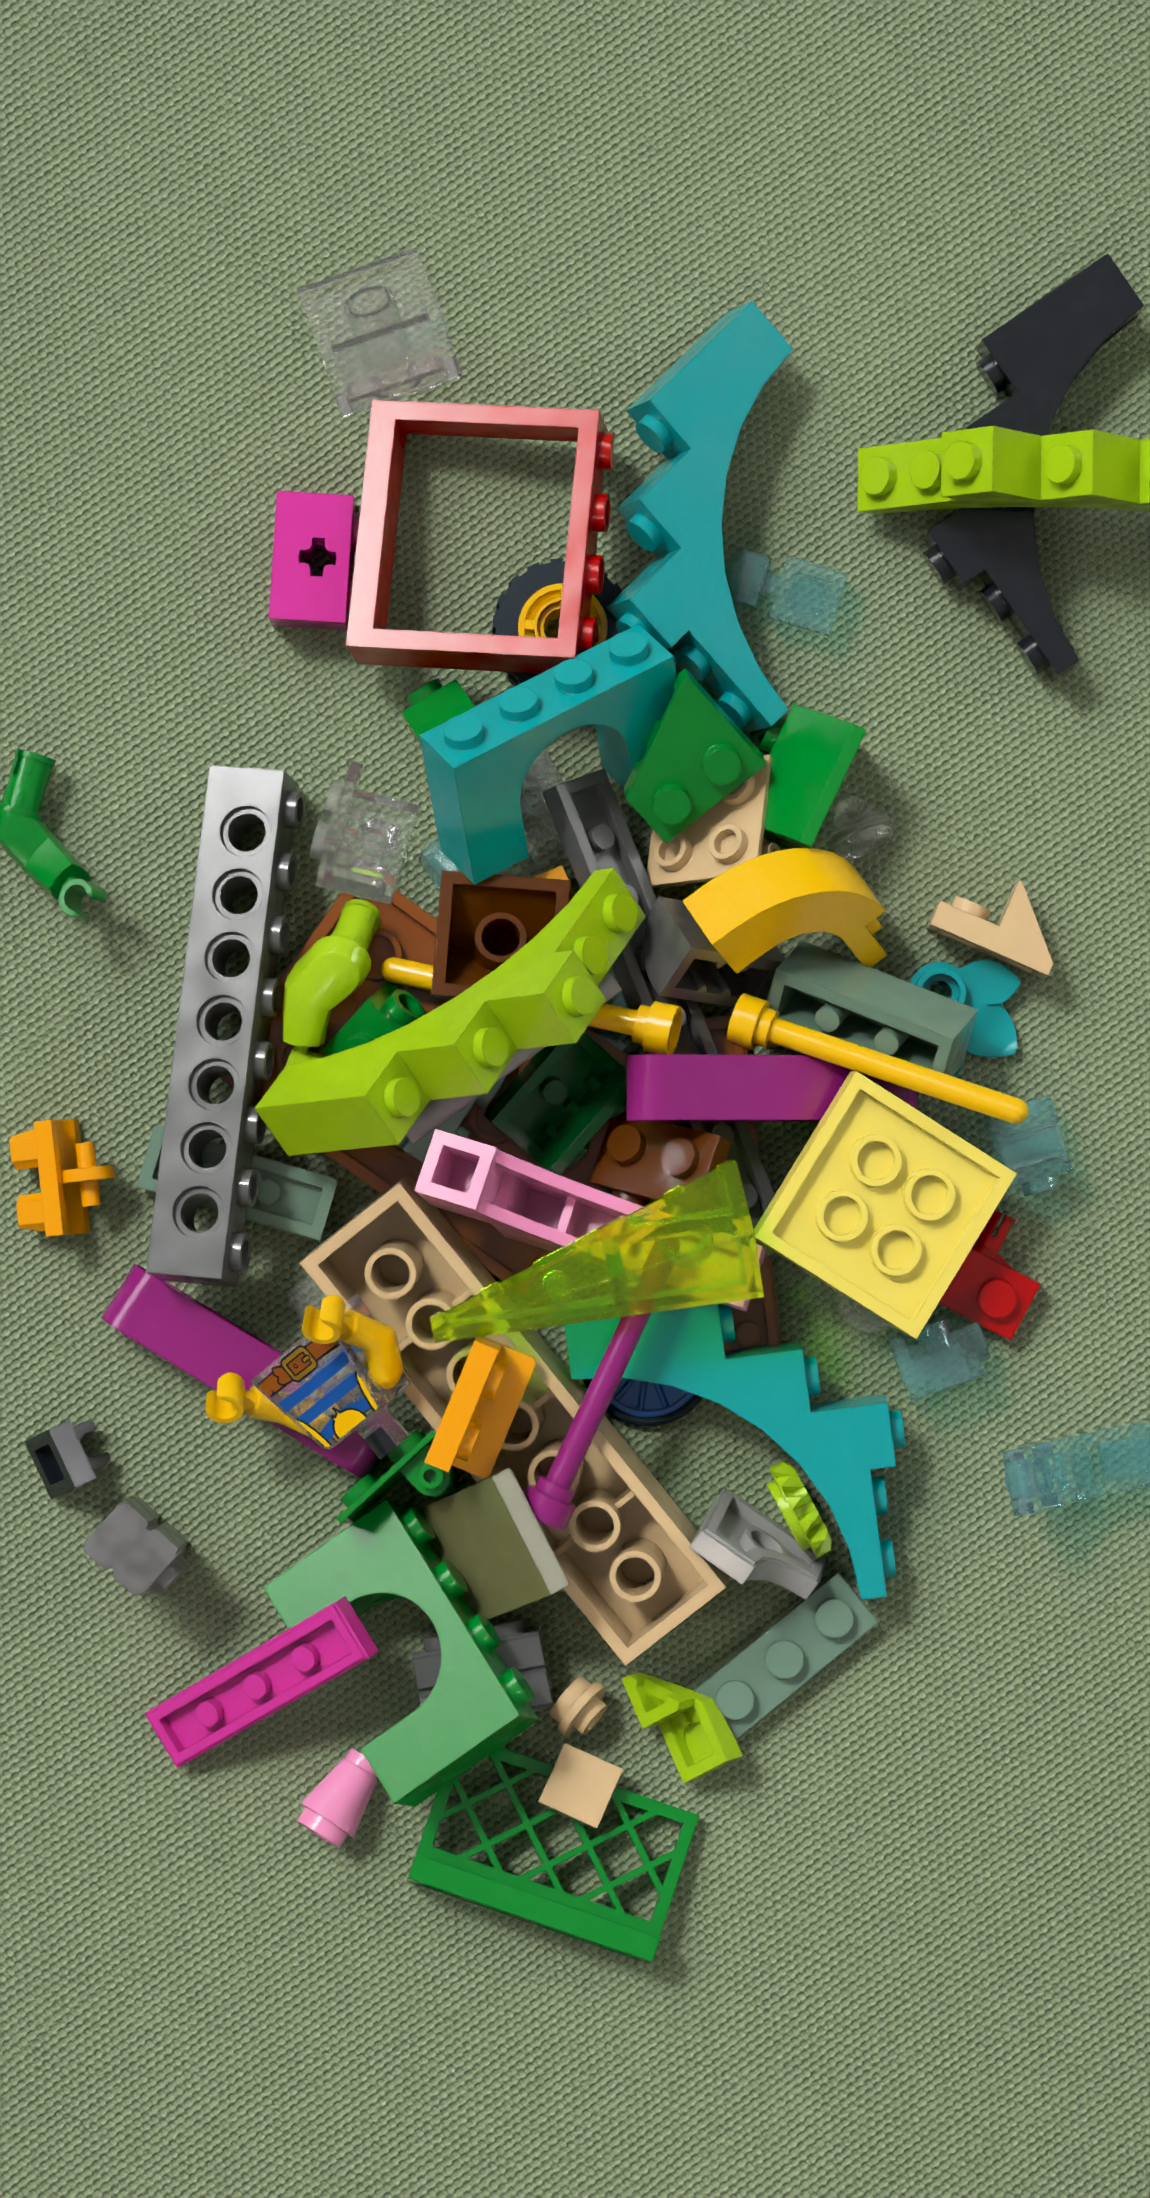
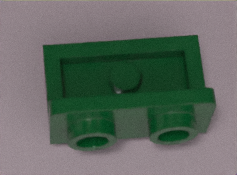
[483,1032,626,1175]

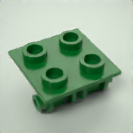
[336,1430,459,1524]

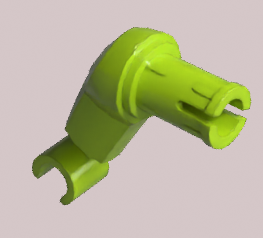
[282,899,382,1065]

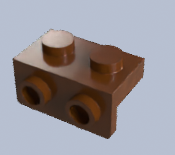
[589,1112,732,1226]

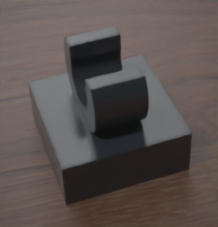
[24,1420,111,1499]

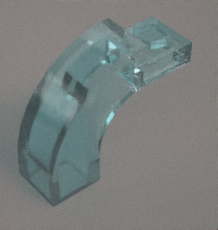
[1002,1419,1150,1516]

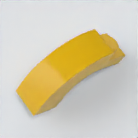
[683,848,887,974]

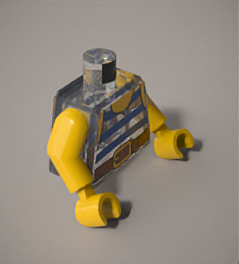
[205,1293,410,1459]

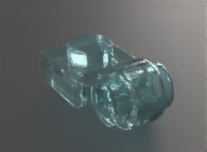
[725,548,848,637]

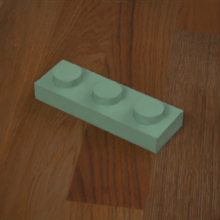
[136,1125,340,1241]
[693,1572,879,1739]

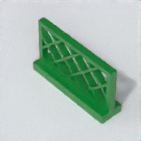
[406,1747,699,1964]

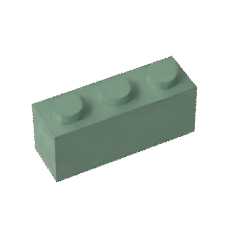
[767,941,978,1076]

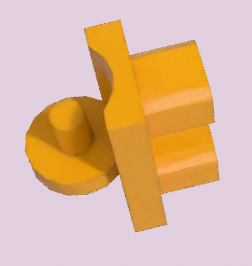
[9,1119,117,1237]

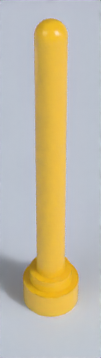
[381,957,683,1054]
[727,993,1029,1124]

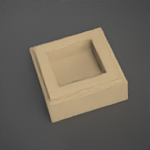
[538,1743,623,1829]

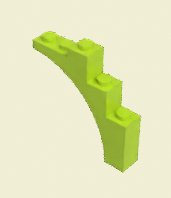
[857,426,1150,515]
[254,868,646,1156]

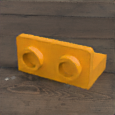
[424,1334,536,1478]

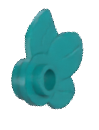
[909,959,1021,1077]

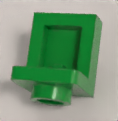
[322,982,425,1056]

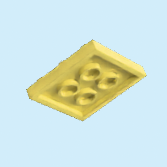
[750,1071,1017,1339]

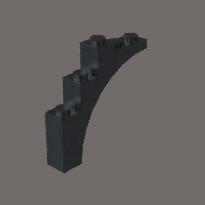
[922,253,1144,682]

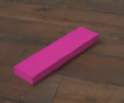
[144,1596,379,1768]

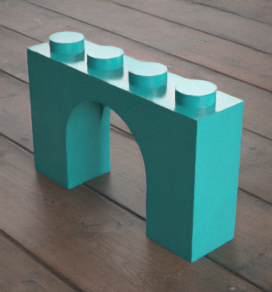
[419,624,677,885]

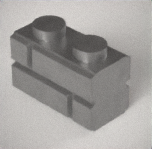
[83,1496,190,1597]

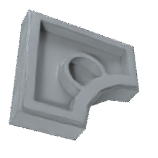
[689,1488,828,1600]

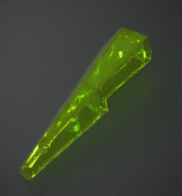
[429,1159,764,1343]

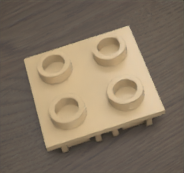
[647,755,780,888]

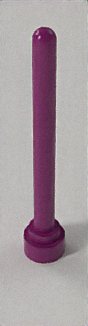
[524,1234,681,1530]

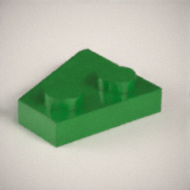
[623,668,766,843]

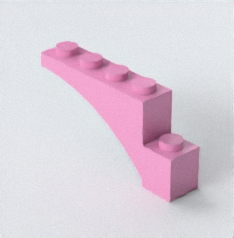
[414,1129,766,1312]

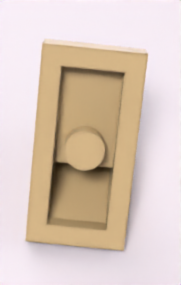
[926,880,1053,979]

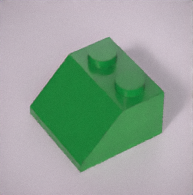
[759,704,866,849]

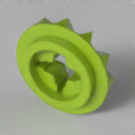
[766,1462,832,1559]

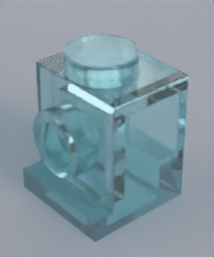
[887,1318,990,1400]

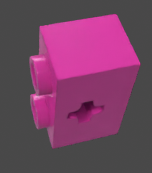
[269,491,360,631]

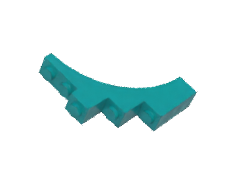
[606,301,793,733]
[563,1293,906,1600]

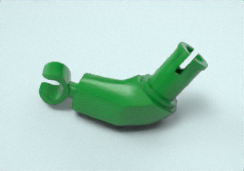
[0,748,107,922]

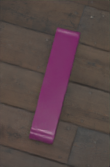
[626,1054,918,1122]
[101,1263,402,1478]

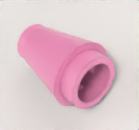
[297,1748,378,1849]

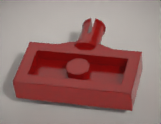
[939,1209,1040,1341]

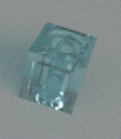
[984,1095,1073,1196]

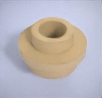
[549,1676,608,1737]

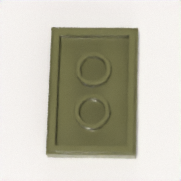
[418,1468,568,1620]

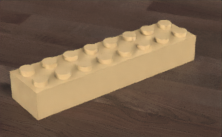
[300,1174,730,1666]

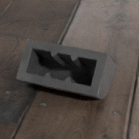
[643,896,785,1007]

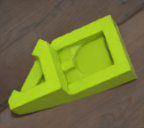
[621,1672,743,1784]

